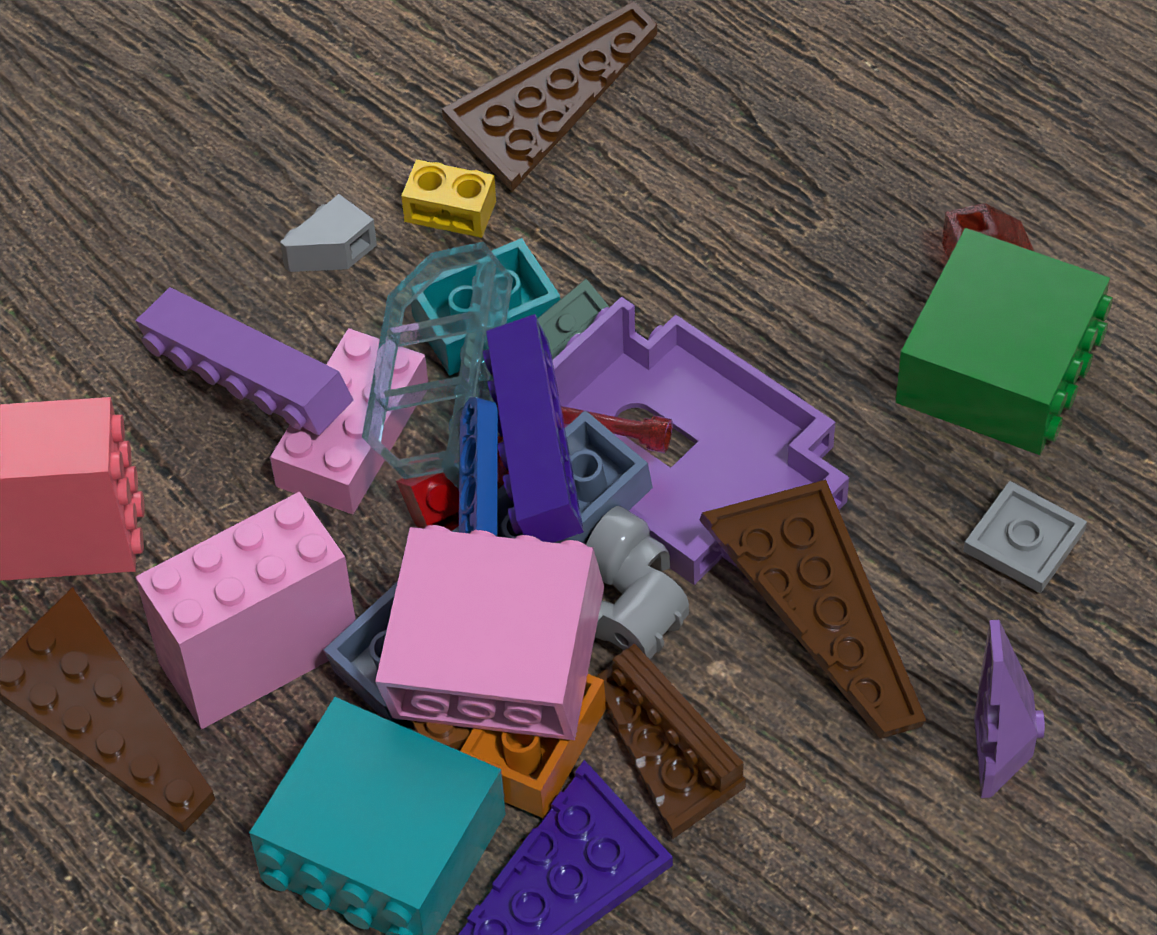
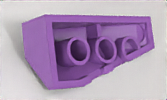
[974,620,1045,798]

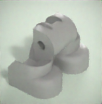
[586,506,689,659]

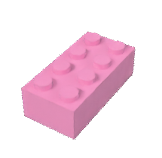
[270,328,429,514]

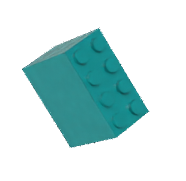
[249,697,506,935]

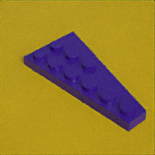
[458,760,673,935]

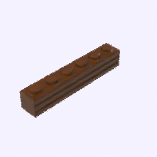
[611,644,744,793]

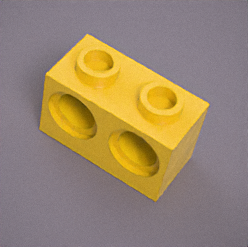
[401,159,496,238]

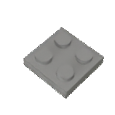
[963,481,1087,593]

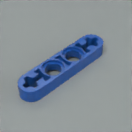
[459,397,498,537]

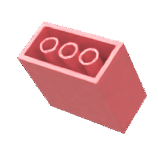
[0,397,145,581]

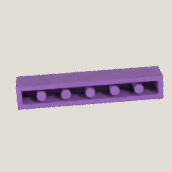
[135,287,354,436]

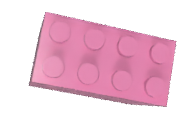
[135,492,356,730]
[375,525,604,740]

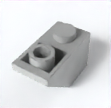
[280,194,377,272]

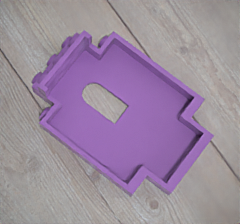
[553,297,849,585]

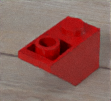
[396,463,459,532]

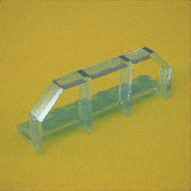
[362,242,513,489]

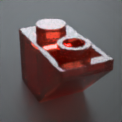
[942,203,1035,260]

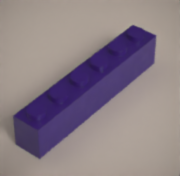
[483,314,584,543]

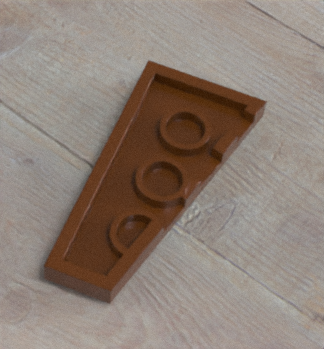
[595,666,746,840]

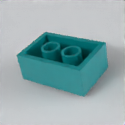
[409,238,561,376]

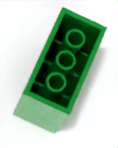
[895,228,1113,455]

